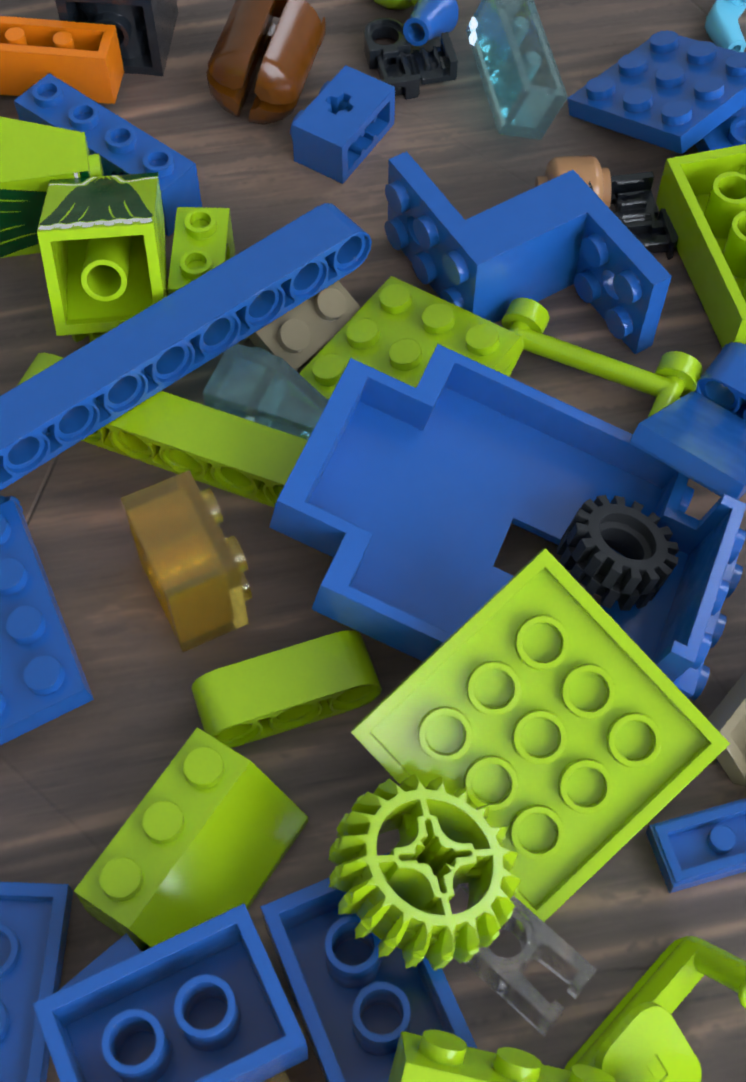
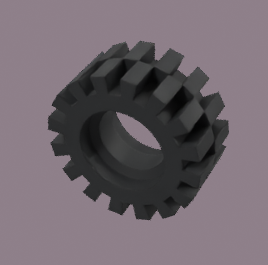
[557,495,679,611]

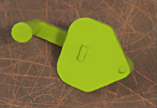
[564,936,746,1082]

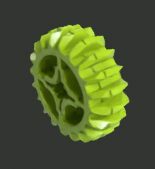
[328,773,521,971]

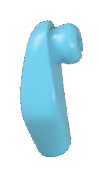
[705,0,746,52]

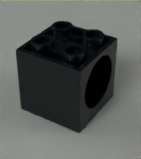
[55,0,178,76]

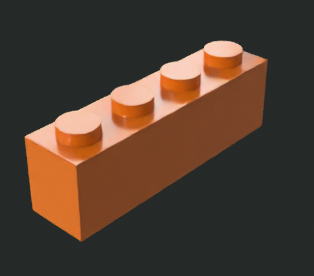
[0,16,124,104]

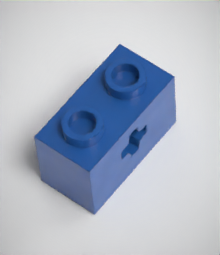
[290,65,395,184]

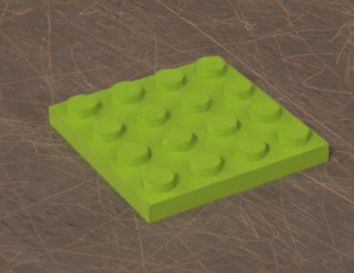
[351,548,730,930]

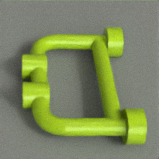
[502,298,703,417]

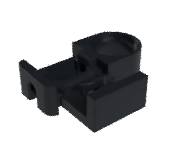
[364,18,458,100]
[610,171,678,260]

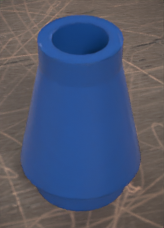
[403,0,459,46]

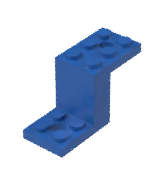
[384,151,672,354]

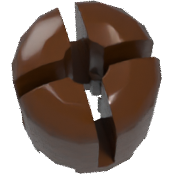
[206,0,326,125]

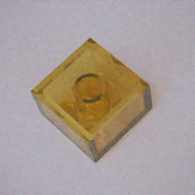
[120,470,253,652]

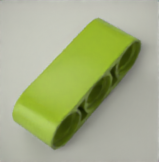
[191,630,382,748]

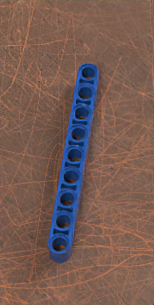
[0,203,372,491]

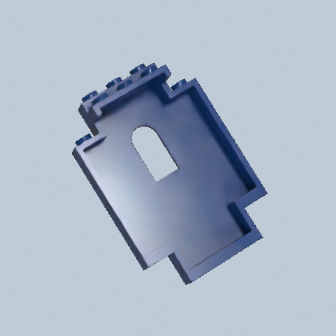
[269,344,746,701]

